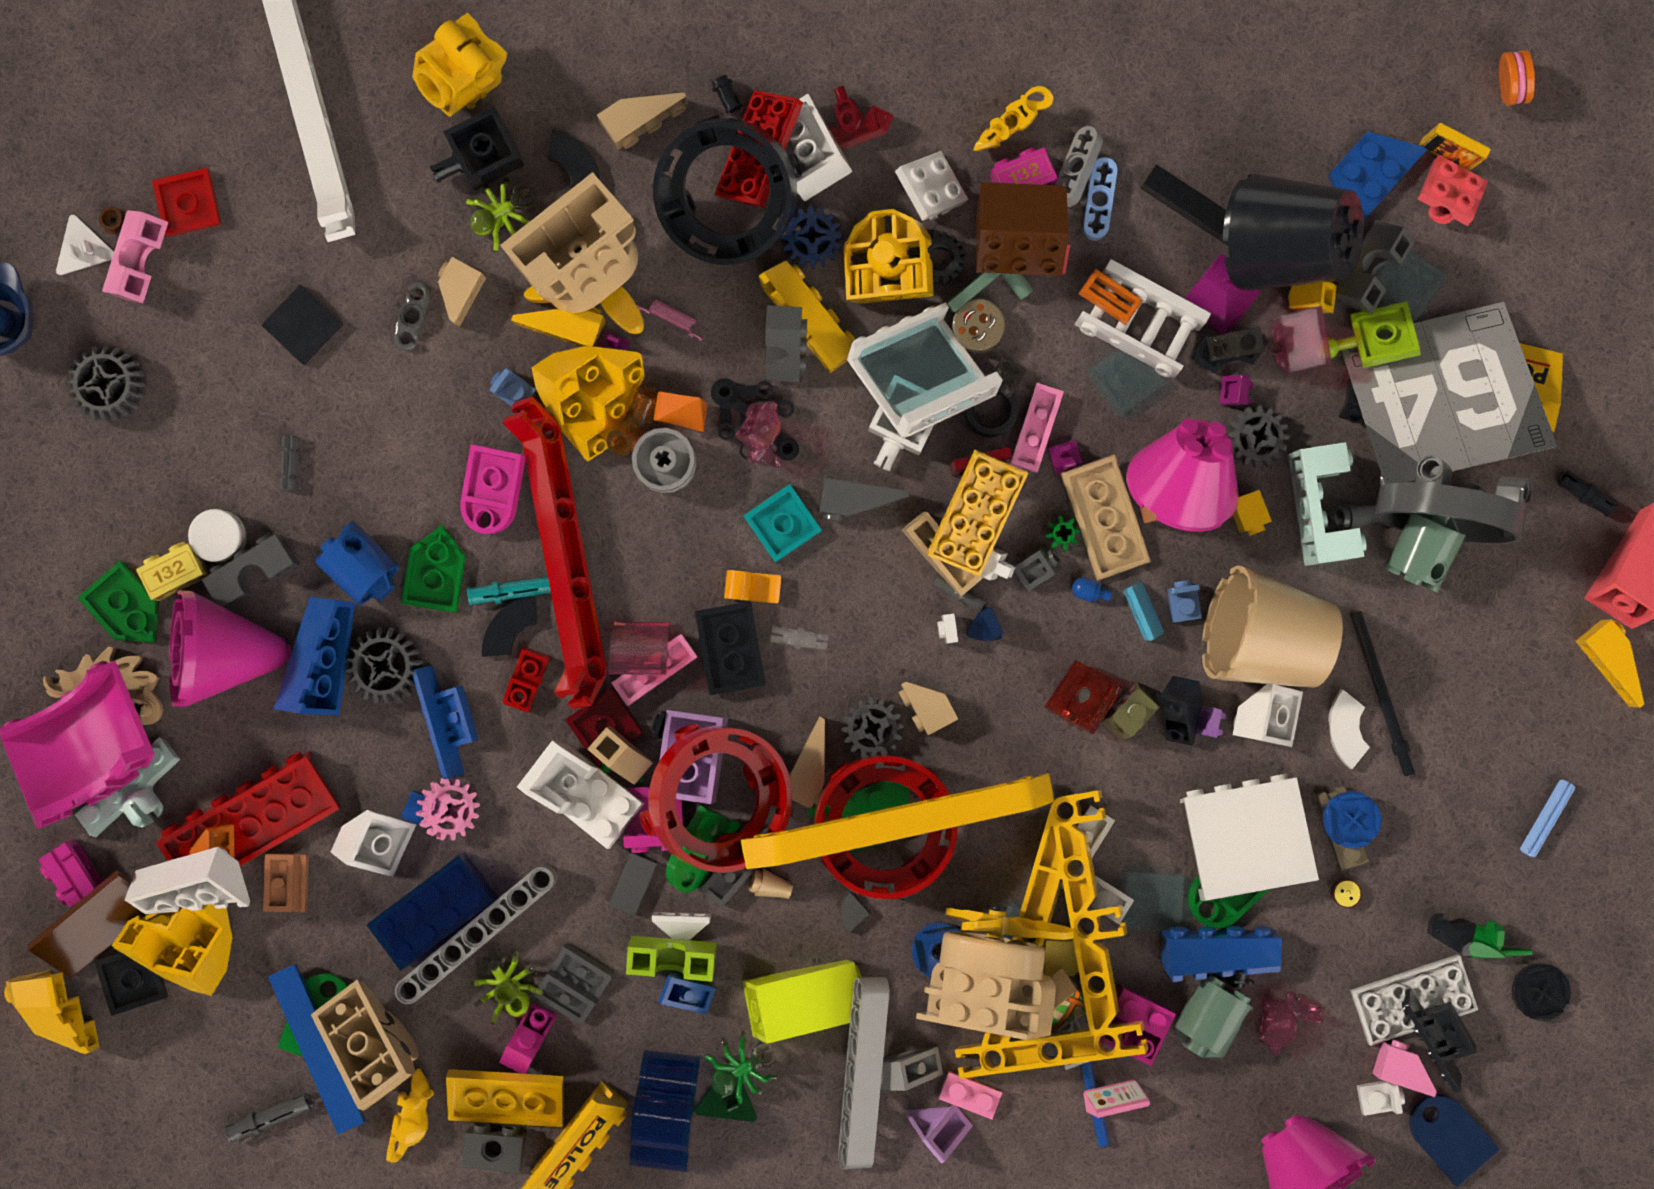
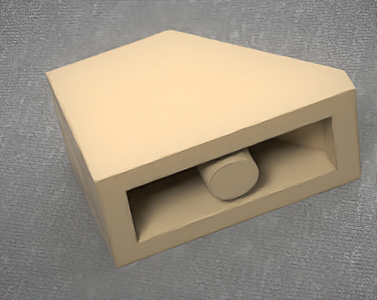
[438,257,486,327]

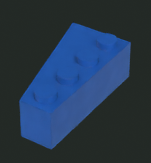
[274,597,355,716]

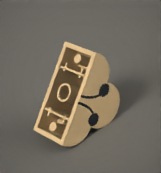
[311,980,419,1110]

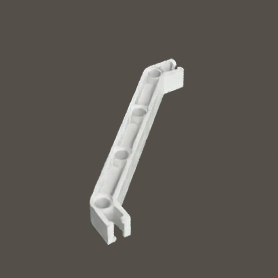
[262,0,355,242]

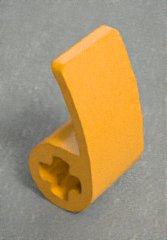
[724,570,781,603]

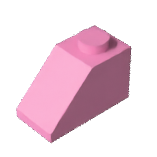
[1372,1039,1437,1097]

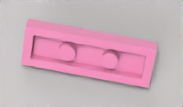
[1010,383,1064,473]
[611,634,698,706]

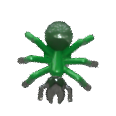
[704,1031,778,1104]

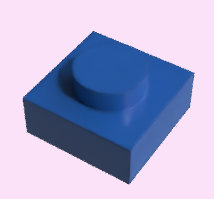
[401,790,434,829]

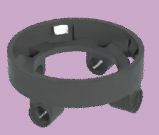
[1374,455,1533,544]

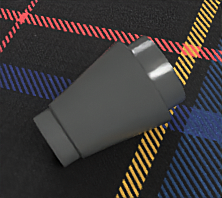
[1335,503,1379,530]

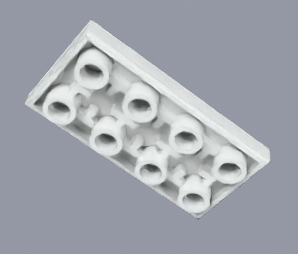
[1350,954,1478,1046]

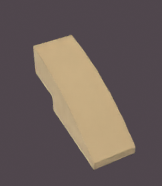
[902,512,983,596]

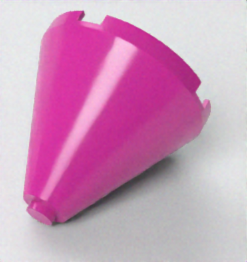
[169,590,291,707]

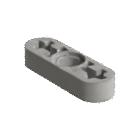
[1055,126,1103,207]

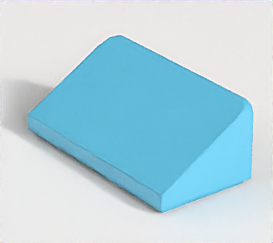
[1123,582,1164,641]

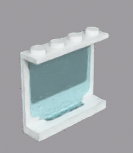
[847,302,1003,439]

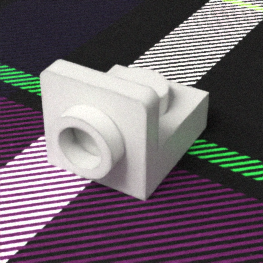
[1357,1081,1405,1116]

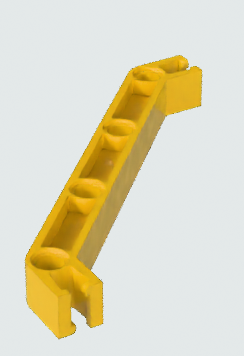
[741,773,1055,869]

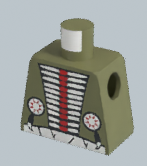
[1102,682,1159,741]

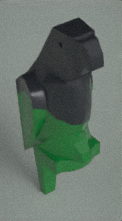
[1427,913,1533,958]

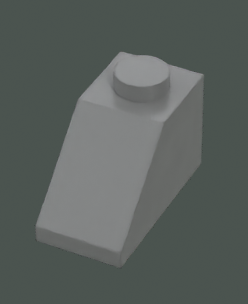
[880,1046,943,1091]

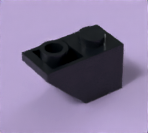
[1159,676,1202,746]

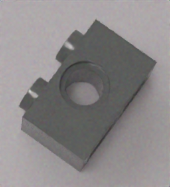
[462,1123,527,1173]

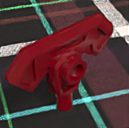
[828,86,894,151]

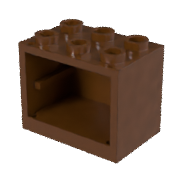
[975,182,1069,276]

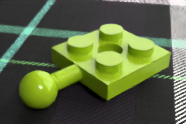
[1316,301,1421,368]

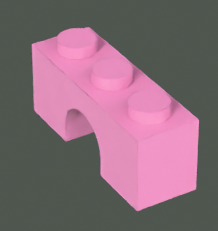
[102,210,168,303]

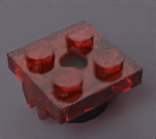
[1044,660,1124,735]

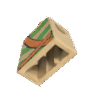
[1051,968,1086,1032]

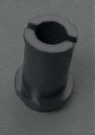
[712,75,743,114]

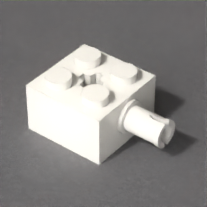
[868,376,934,472]

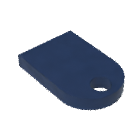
[1409,1094,1500,1187]

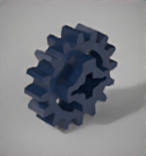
[781,206,843,270]

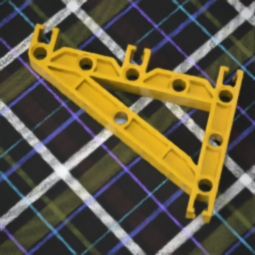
[955,790,1149,1079]

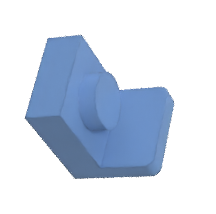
[490,367,537,407]
[1167,580,1202,623]

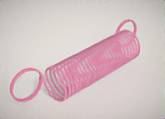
[637,299,702,341]

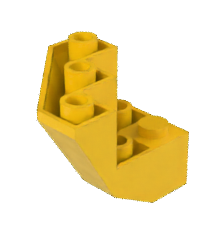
[531,346,645,462]

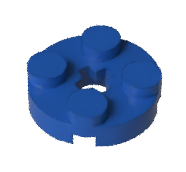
[912,922,961,978]

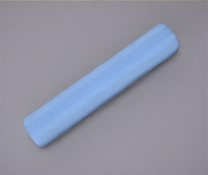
[1520,780,1575,857]

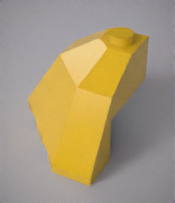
[112,904,233,996]
[4,970,99,1054]

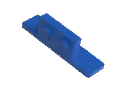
[412,666,479,779]

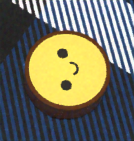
[1331,878,1362,908]

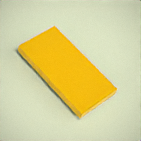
[927,450,1028,576]

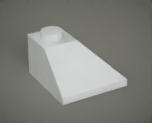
[1233,684,1303,747]
[330,810,416,877]

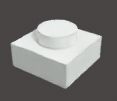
[937,614,958,644]

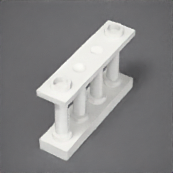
[1075,259,1211,379]

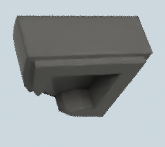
[841,892,870,933]

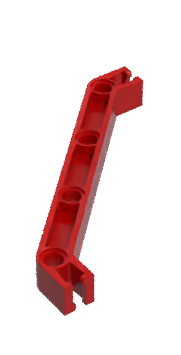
[502,397,607,709]

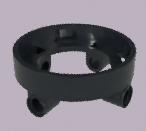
[653,114,802,265]

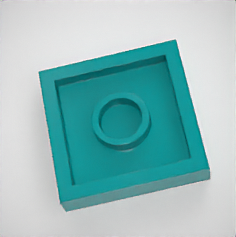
[743,484,822,563]

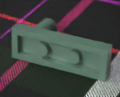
[946,273,1034,313]

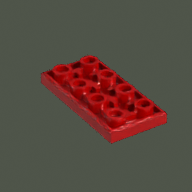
[714,90,803,208]

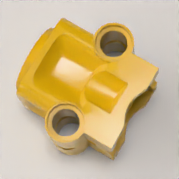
[412,13,507,117]

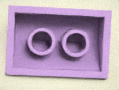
[659,710,728,804]

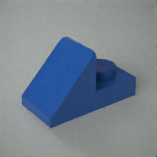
[658,971,716,1014]

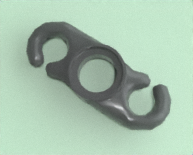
[393,282,431,351]

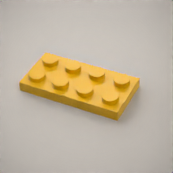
[446,1069,564,1127]

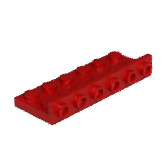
[156,750,341,866]

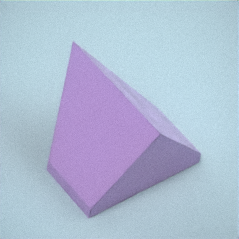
[904,1105,973,1164]

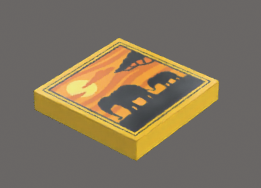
[1419,123,1491,171]

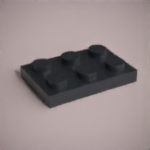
[695,601,766,695]

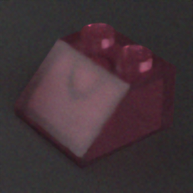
[1272,306,1332,376]

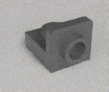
[1014,545,1062,591]

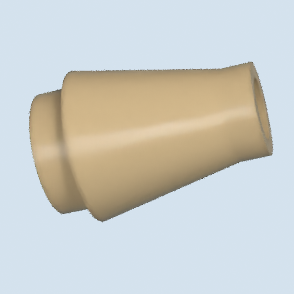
[749,868,793,899]

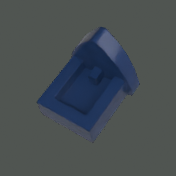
[967,607,1003,641]

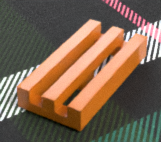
[1079,269,1143,325]

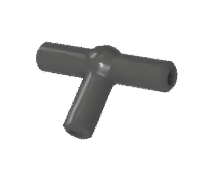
[933,576,987,611]

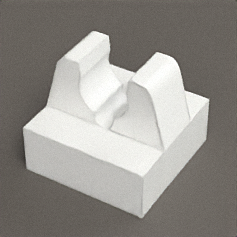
[981,549,1016,580]

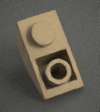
[899,682,958,735]
[588,726,653,785]

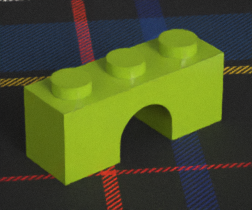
[626,936,717,982]

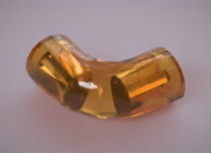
[606,385,660,457]

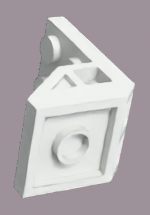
[517,740,644,849]

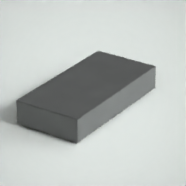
[609,852,658,916]

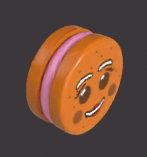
[1499,50,1535,106]

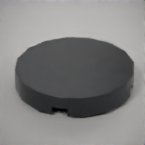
[1512,963,1571,1021]

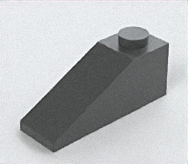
[819,478,909,522]

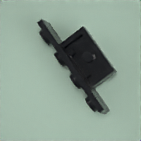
[1402,988,1477,1094]

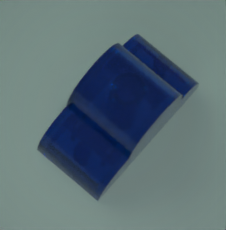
[630,1050,701,1173]

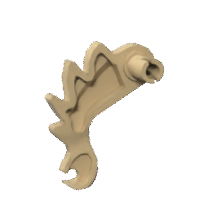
[43,647,163,725]

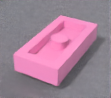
[938,1070,1002,1119]

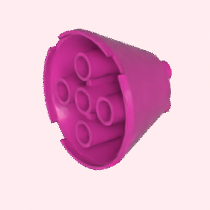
[1126,418,1239,532]
[1261,1114,1376,1189]

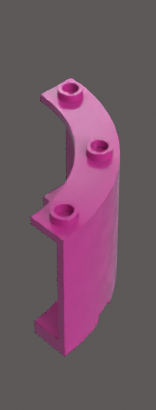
[0,661,154,829]

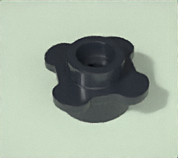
[1223,970,1254,988]

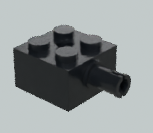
[430,106,525,190]

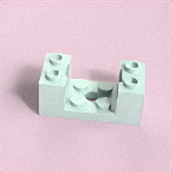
[1287,442,1367,566]

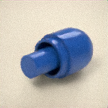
[1072,577,1112,602]

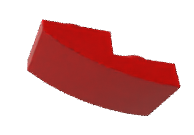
[502,647,551,713]

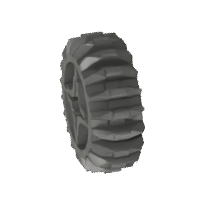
[65,345,147,423]
[345,628,424,705]

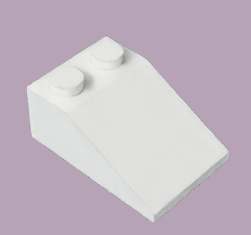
[785,94,853,201]

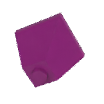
[1184,253,1260,338]

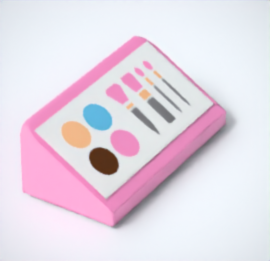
[1084,1080,1150,1118]

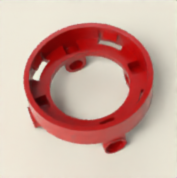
[640,724,792,873]
[814,755,958,899]

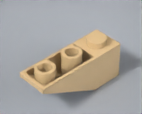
[597,92,688,150]

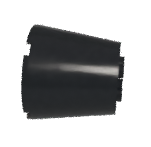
[1223,174,1364,291]

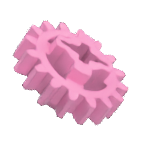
[416,778,480,841]

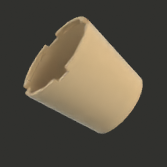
[1202,566,1343,688]

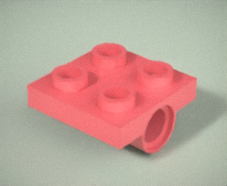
[1418,155,1488,226]

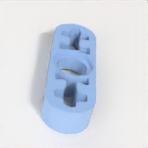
[1082,157,1117,241]

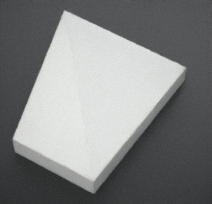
[652,912,711,940]

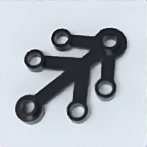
[711,378,799,461]

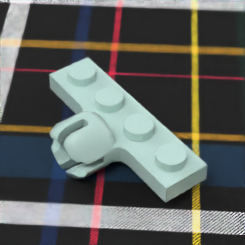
[75,737,180,837]

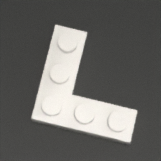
[1061,805,1134,924]

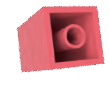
[1584,502,1654,629]

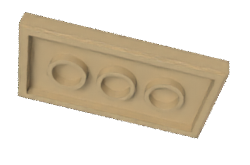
[1060,454,1151,580]

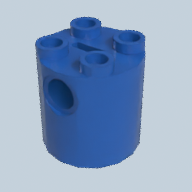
[315,521,400,606]

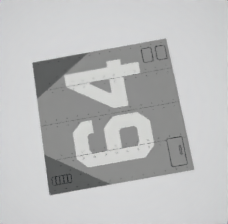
[1342,302,1558,484]

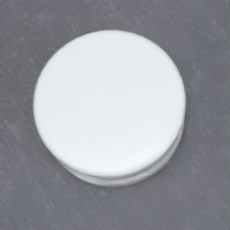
[188,509,247,563]

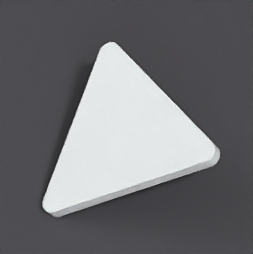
[56,215,114,275]

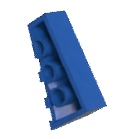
[1161,926,1282,982]

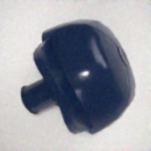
[0,263,33,356]

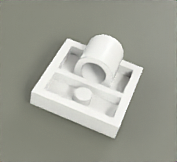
[895,151,968,221]

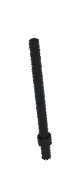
[1351,611,1415,776]

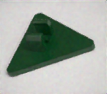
[695,1084,757,1122]

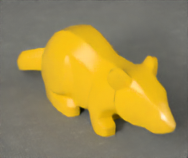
[973,86,1054,151]
[386,1068,434,1163]

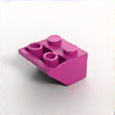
[1101,984,1176,1066]

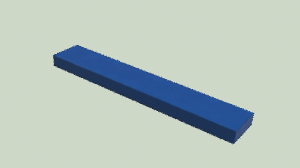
[268,963,366,1135]

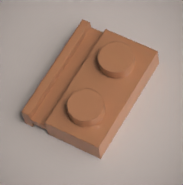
[263,853,309,913]

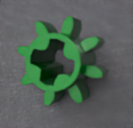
[1044,516,1081,552]

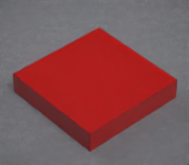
[152,168,222,237]

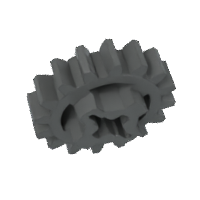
[1227,405,1290,468]
[841,697,903,758]

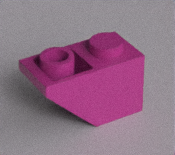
[499,1002,557,1074]

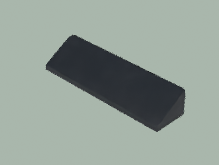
[1140,164,1228,246]

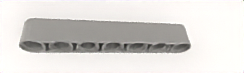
[395,864,557,1004]
[838,977,889,1170]

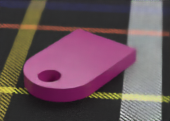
[460,444,526,534]

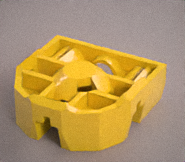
[844,209,934,304]

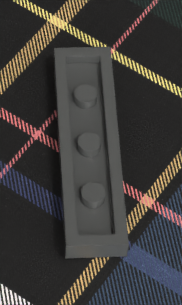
[700,806,797,908]

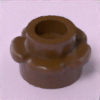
[99,206,126,234]

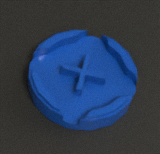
[1322,791,1382,849]

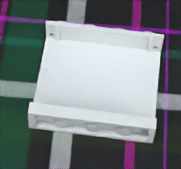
[1180,774,1319,901]

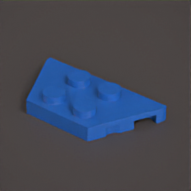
[1328,132,1427,220]

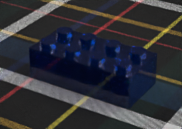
[366,852,498,971]

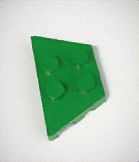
[807,781,910,854]

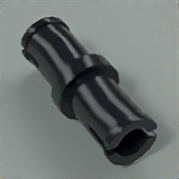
[1558,470,1618,517]

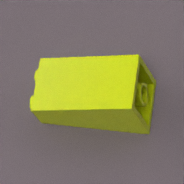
[742,960,861,1044]

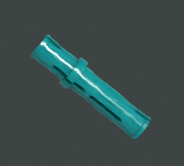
[467,576,551,606]

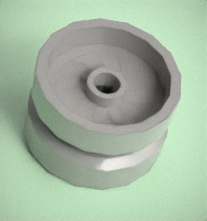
[632,428,697,494]

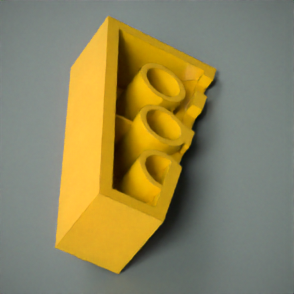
[759,260,856,374]

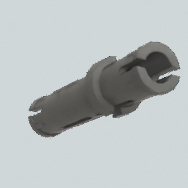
[224,1092,312,1144]

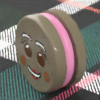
[951,299,1005,354]

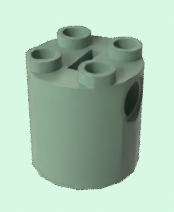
[1384,513,1466,592]
[1173,974,1253,1058]

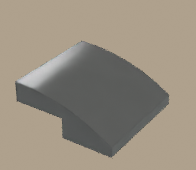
[534,943,615,1025]

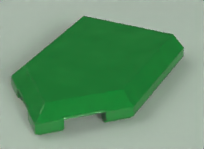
[401,525,466,613]
[77,560,159,643]

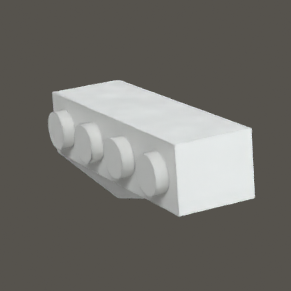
[125,847,250,914]

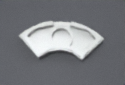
[1328,689,1370,769]

